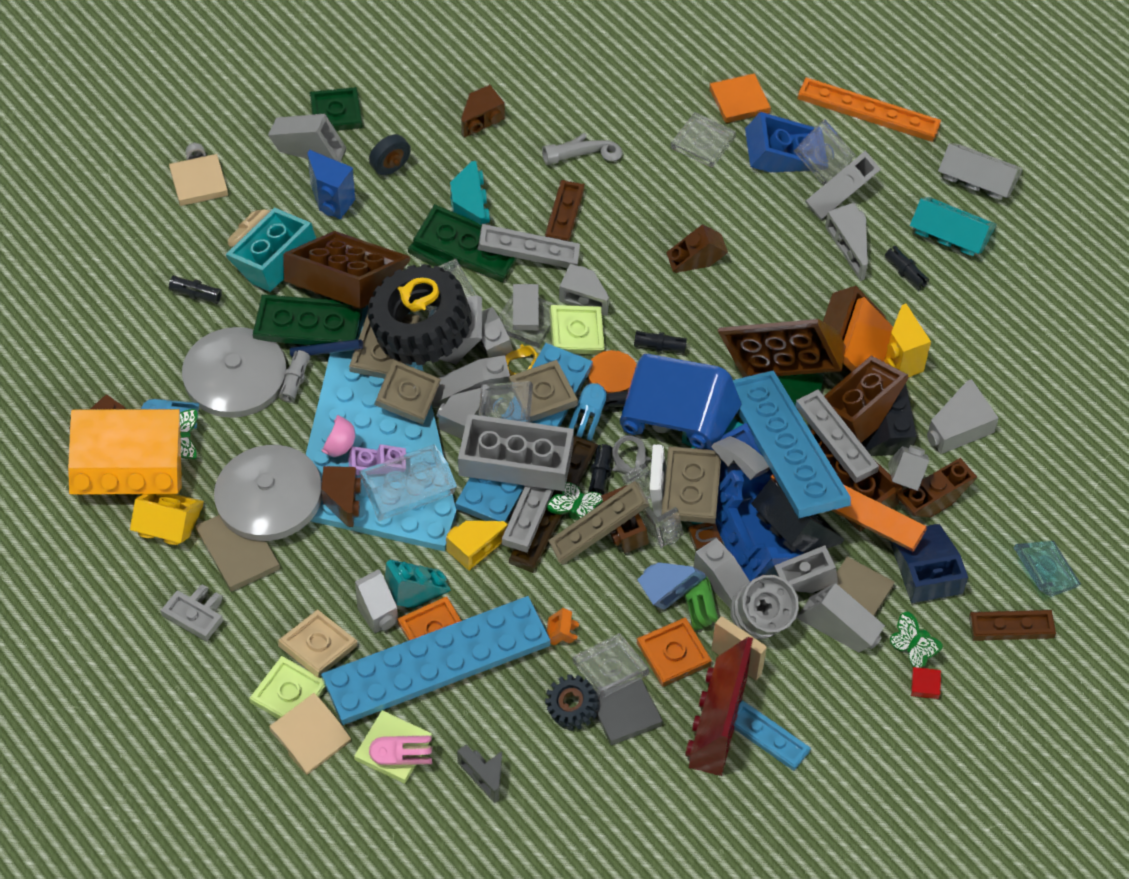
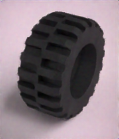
[367,264,472,365]

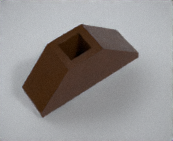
[897,458,977,518]

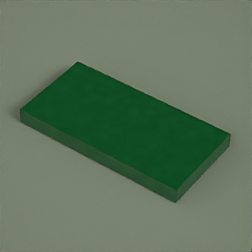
[413,204,517,283]
[253,294,363,345]

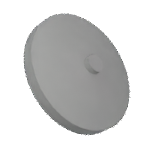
[182,327,287,418]
[214,445,322,541]

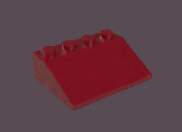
[685,637,753,776]

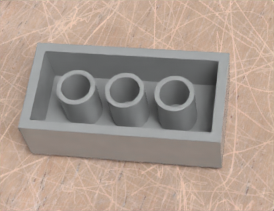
[458,414,574,491]

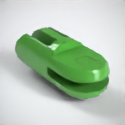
[685,576,719,631]

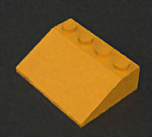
[68,409,182,494]

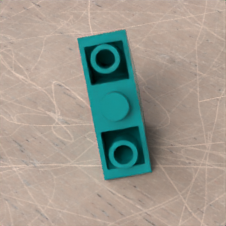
[450,161,490,225]
[385,560,451,608]

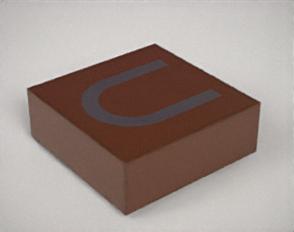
[688,523,722,552]

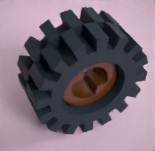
[545,674,600,730]

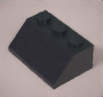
[861,384,917,456]
[751,479,845,553]

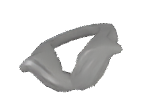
[612,435,651,475]

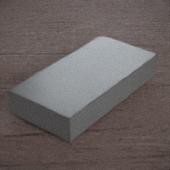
[513,284,539,330]

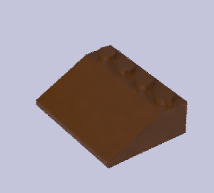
[283,231,410,309]
[718,319,846,378]

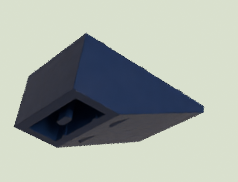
[890,524,968,603]

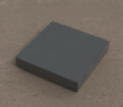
[595,675,663,745]

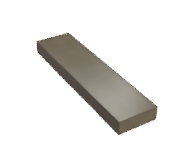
[548,481,650,564]

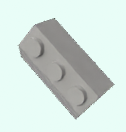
[938,143,1023,200]

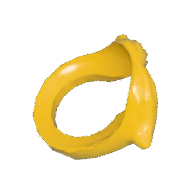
[398,278,439,312]
[505,344,539,376]

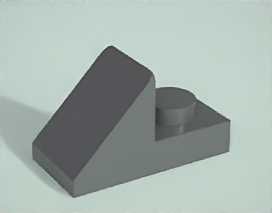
[457,745,502,803]

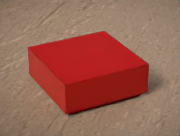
[911,667,941,699]

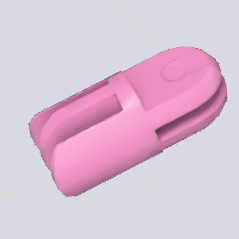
[369,735,432,765]

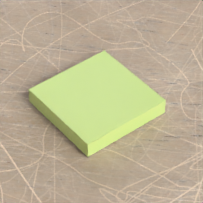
[549,305,605,355]
[249,656,326,719]
[354,710,432,784]

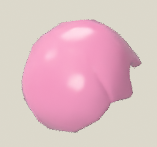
[322,415,355,457]

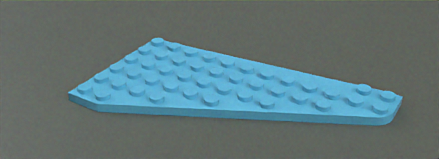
[306,305,457,552]

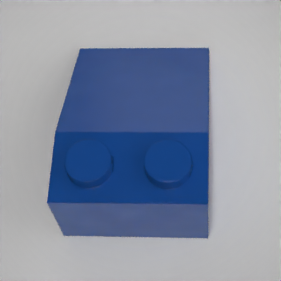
[745,112,827,173]

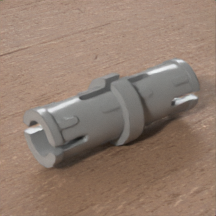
[279,350,310,403]

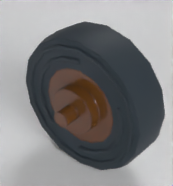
[369,134,411,175]

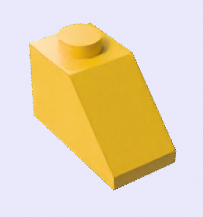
[446,521,508,571]

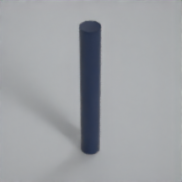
[289,339,363,358]

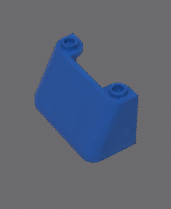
[620,354,742,450]
[715,470,804,581]

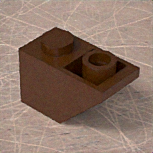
[461,85,505,137]
[666,224,728,273]
[321,466,362,527]

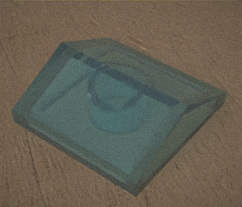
[1013,541,1081,597]

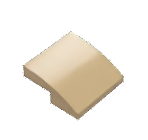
[269,693,351,775]

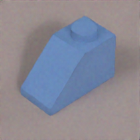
[637,562,706,610]

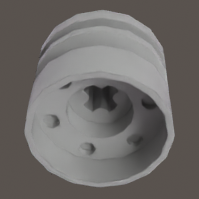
[730,575,799,639]

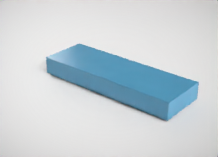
[733,700,811,771]

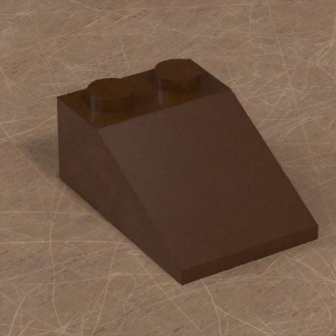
[824,356,909,443]

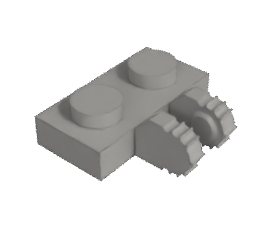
[161,584,223,642]

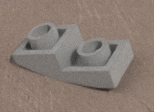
[711,436,770,480]

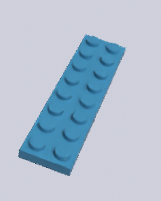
[455,343,593,523]
[733,370,851,518]
[321,596,550,725]

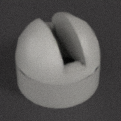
[185,143,206,160]

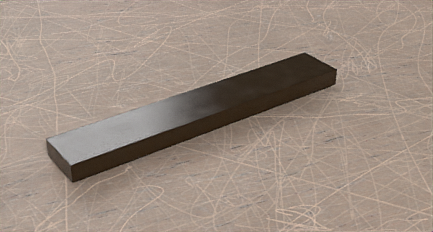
[509,436,598,573]

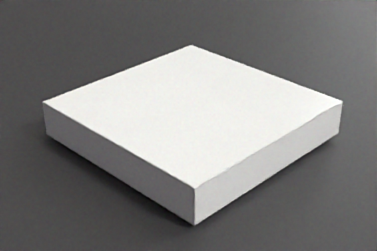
[650,445,666,519]

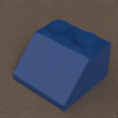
[307,150,355,220]

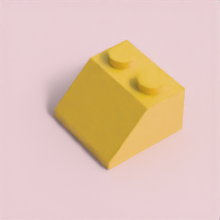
[884,304,931,377]
[130,494,204,545]

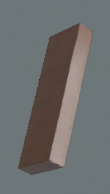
[545,180,585,242]
[969,610,1056,641]

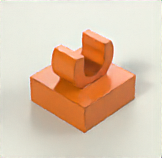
[547,608,579,646]

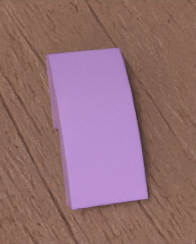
[348,444,406,476]

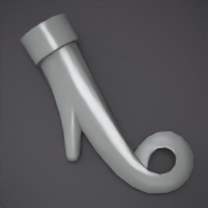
[542,133,623,165]

